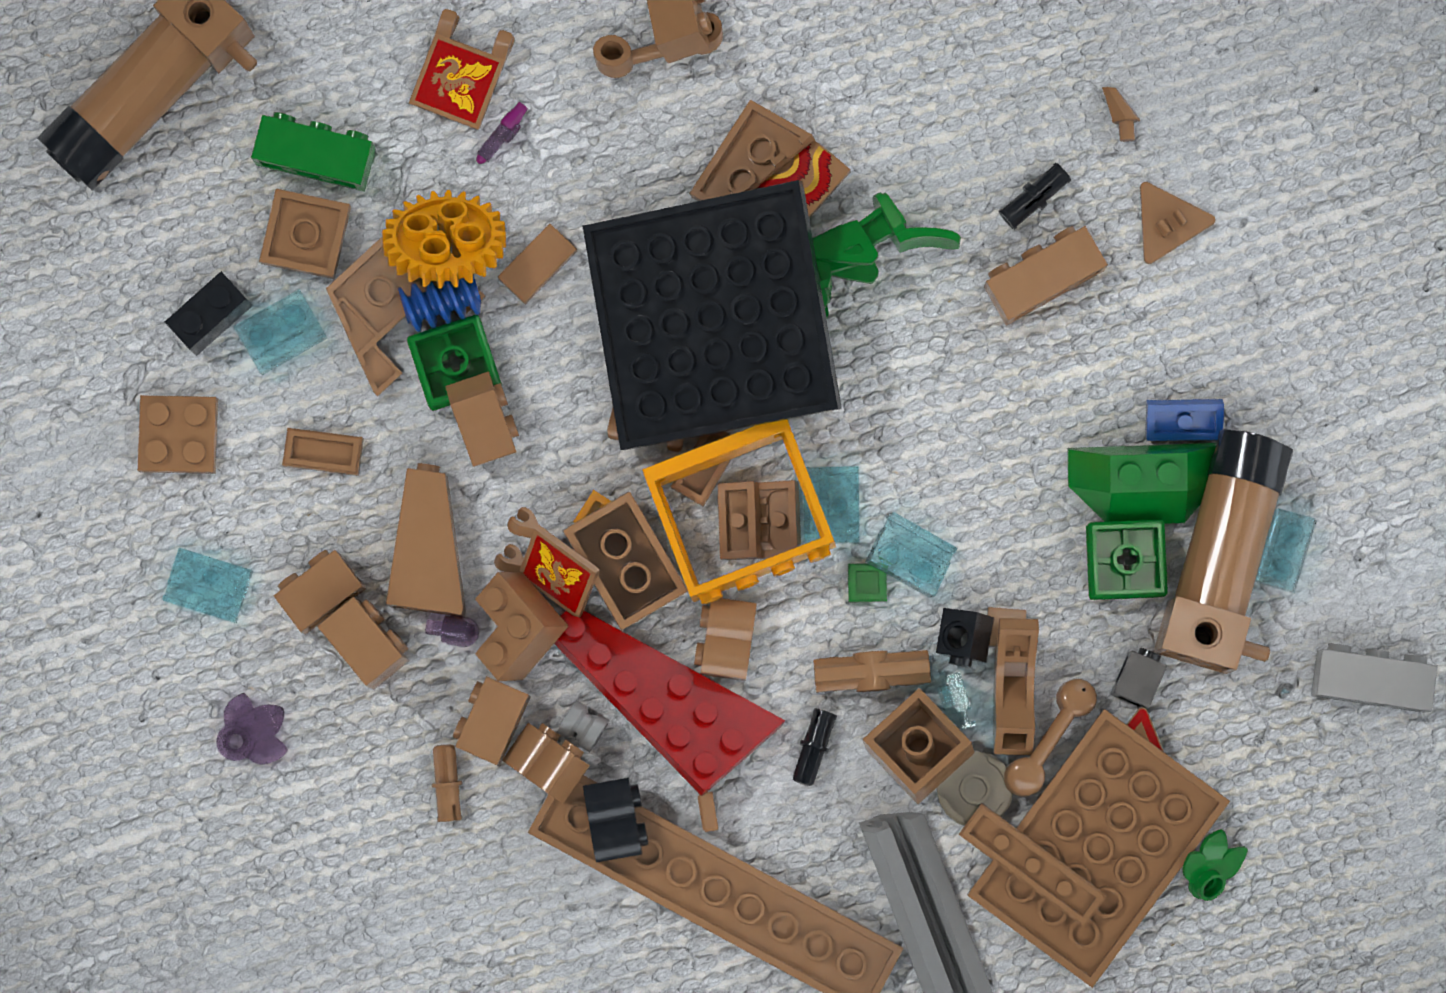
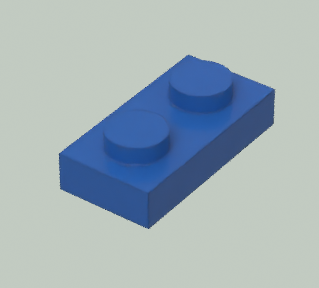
[1145,399,1224,441]

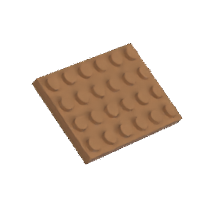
[967,709,1230,988]

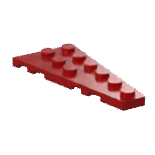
[554,611,785,796]

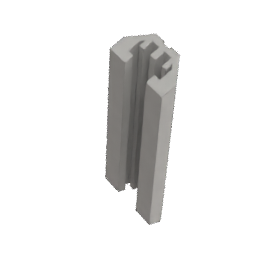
[859,812,993,993]

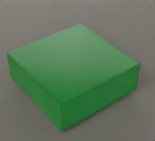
[848,563,887,603]

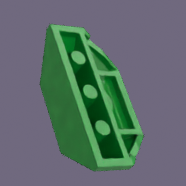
[1067,443,1217,524]

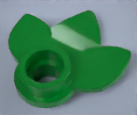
[1183,829,1248,901]

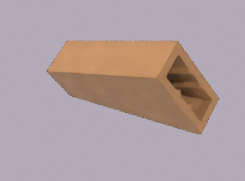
[386,463,466,618]

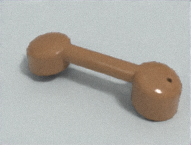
[593,12,723,78]
[1004,679,1097,797]

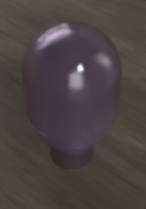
[425,615,480,647]

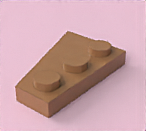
[689,100,815,201]

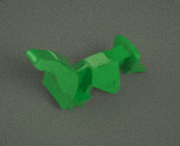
[813,192,961,319]

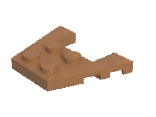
[326,237,485,397]

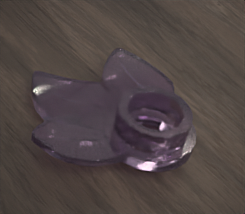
[216,693,288,765]

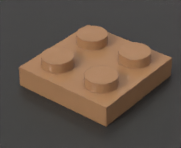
[259,189,351,279]
[137,395,218,474]

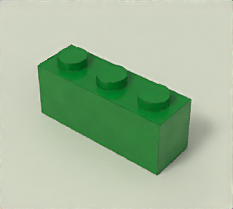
[251,112,376,192]

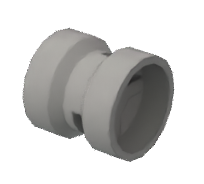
[557,700,609,753]

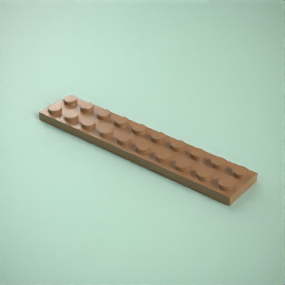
[528,775,904,993]

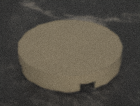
[936,751,1012,826]

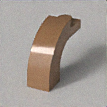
[993,618,1039,755]

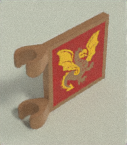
[409,9,515,130]
[494,507,600,618]

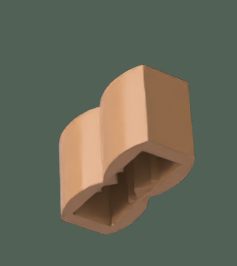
[694,598,757,681]
[502,722,590,803]

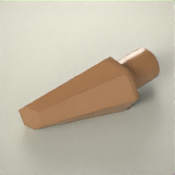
[1102,87,1140,142]

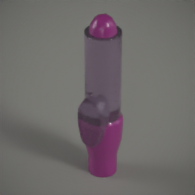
[476,102,528,164]

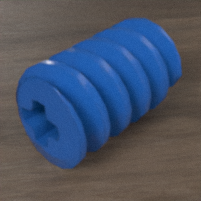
[398,274,482,332]

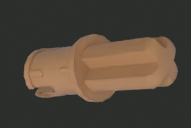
[432,744,462,822]

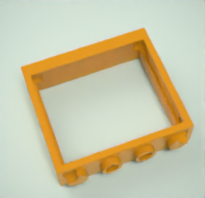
[642,420,836,604]

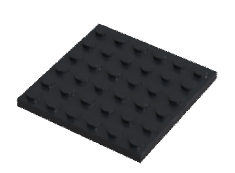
[582,180,842,450]

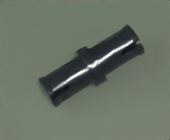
[998,162,1071,230]

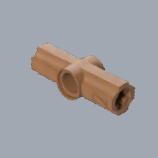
[813,650,931,693]

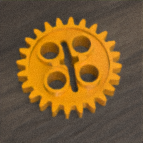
[382,190,506,289]

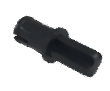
[793,708,837,786]

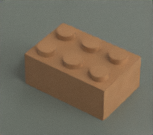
[562,492,688,630]

